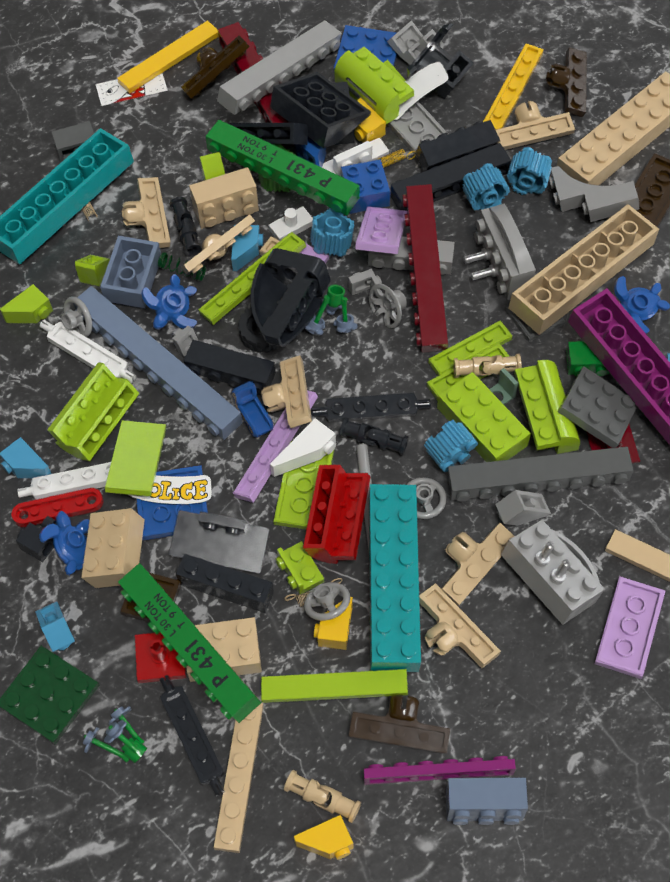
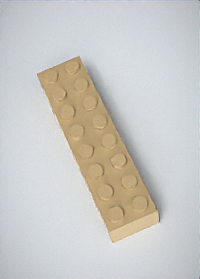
[557,71,670,186]
[509,204,659,335]

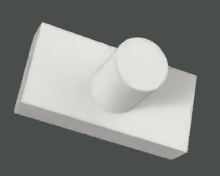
[269,206,313,241]

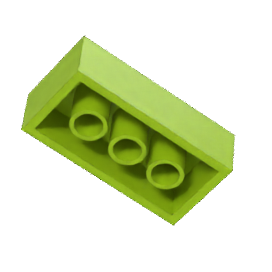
[437,372,531,462]

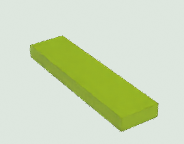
[428,320,512,376]
[427,343,510,401]

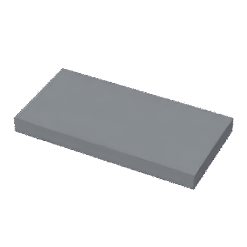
[387,101,447,155]

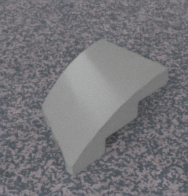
[387,20,444,65]

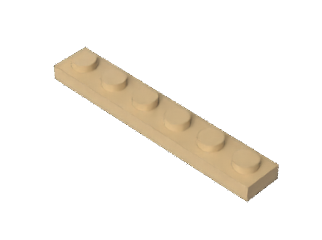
[214,703,264,853]

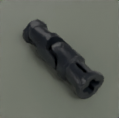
[169,197,202,256]
[339,417,409,455]

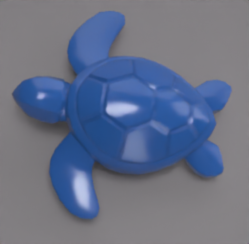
[141,274,197,330]
[614,276,670,334]
[39,511,90,575]

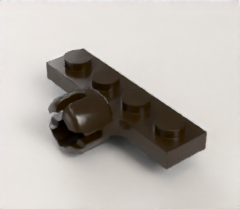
[181,35,250,98]
[546,47,587,117]
[349,694,450,754]

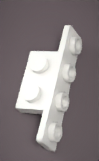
[322,138,389,176]

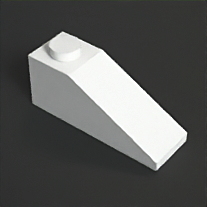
[270,418,336,477]

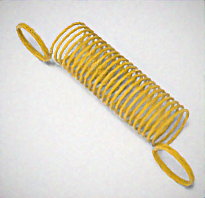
[377,149,416,168]

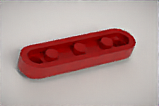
[11,488,104,527]

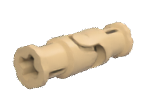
[453,354,522,378]
[284,770,361,823]

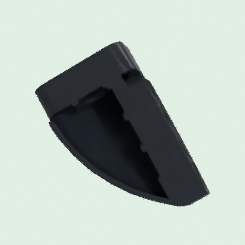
[251,248,331,347]

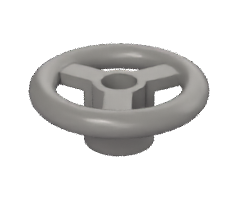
[61,297,92,337]
[406,477,446,519]
[304,582,350,621]

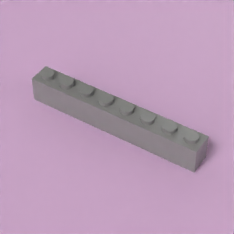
[217,20,342,115]

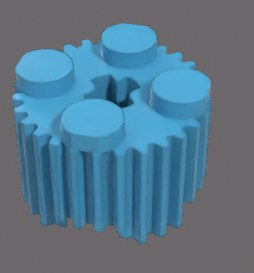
[507,147,552,195]
[463,163,510,211]
[310,208,354,256]
[424,420,478,472]

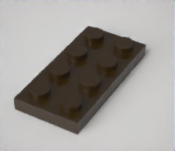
[635,153,670,228]

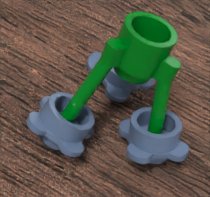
[305,285,358,335]

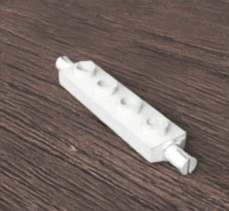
[40,320,136,383]
[17,462,111,500]

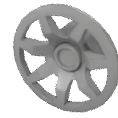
[369,284,407,328]

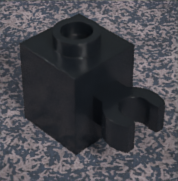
[16,516,57,563]

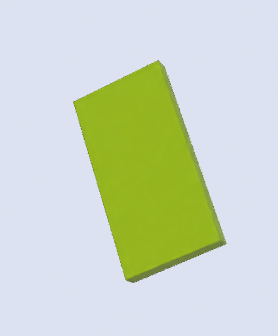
[105,420,166,496]
[273,441,334,530]

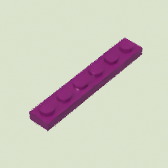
[364,756,516,785]

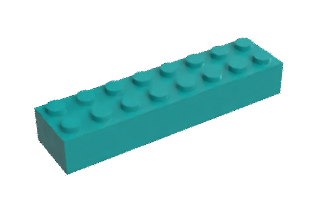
[0,128,134,265]
[369,484,421,672]

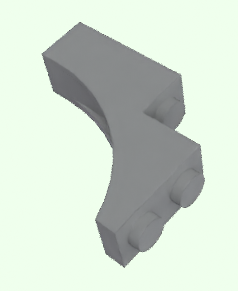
[549,166,639,222]

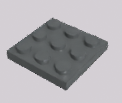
[558,366,637,448]

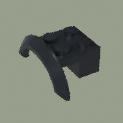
[407,23,474,99]

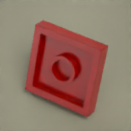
[135,632,186,684]

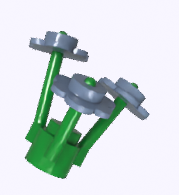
[83,706,147,763]

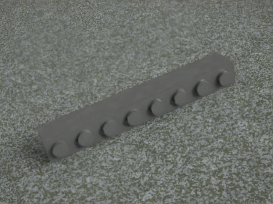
[447,447,634,502]

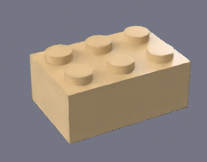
[189,167,259,229]
[81,508,145,588]
[187,617,262,682]

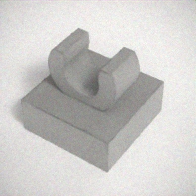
[172,326,198,356]

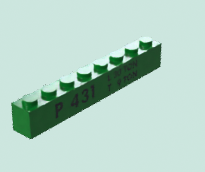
[205,120,360,215]
[118,563,262,723]

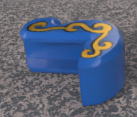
[232,381,274,438]

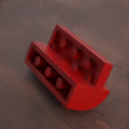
[303,465,371,564]

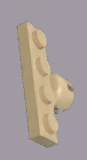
[496,101,575,150]
[122,177,170,248]
[181,215,255,274]
[261,355,312,428]
[441,523,515,606]
[419,583,501,668]

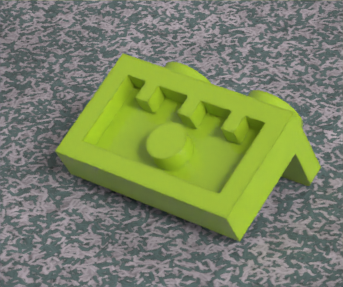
[275,541,324,594]

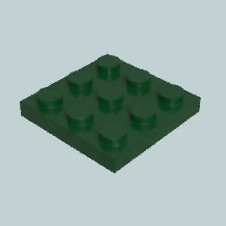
[0,645,100,745]

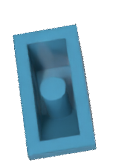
[231,225,264,271]
[0,437,51,479]
[35,602,75,652]

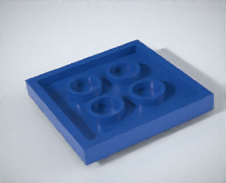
[334,25,397,70]
[136,465,208,540]

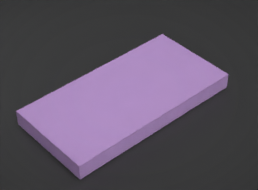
[355,207,408,254]
[594,576,665,679]

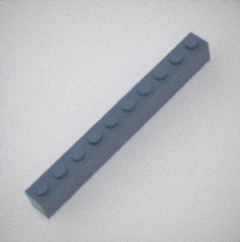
[73,286,243,440]

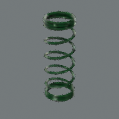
[158,252,206,281]

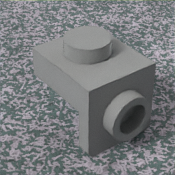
[348,269,382,297]

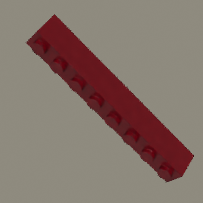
[217,22,294,149]
[402,184,448,353]

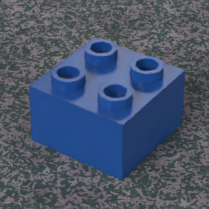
[341,159,390,214]

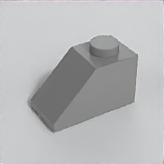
[496,490,551,526]

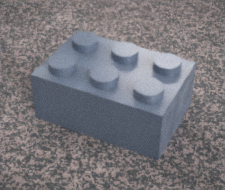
[100,236,161,308]
[446,778,528,825]

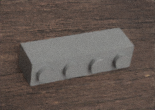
[368,236,455,275]

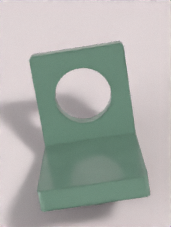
[489,368,518,405]

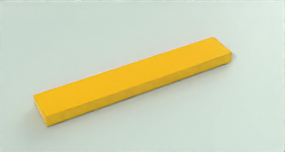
[117,20,218,93]
[483,44,544,130]

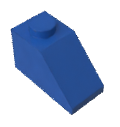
[294,137,326,167]

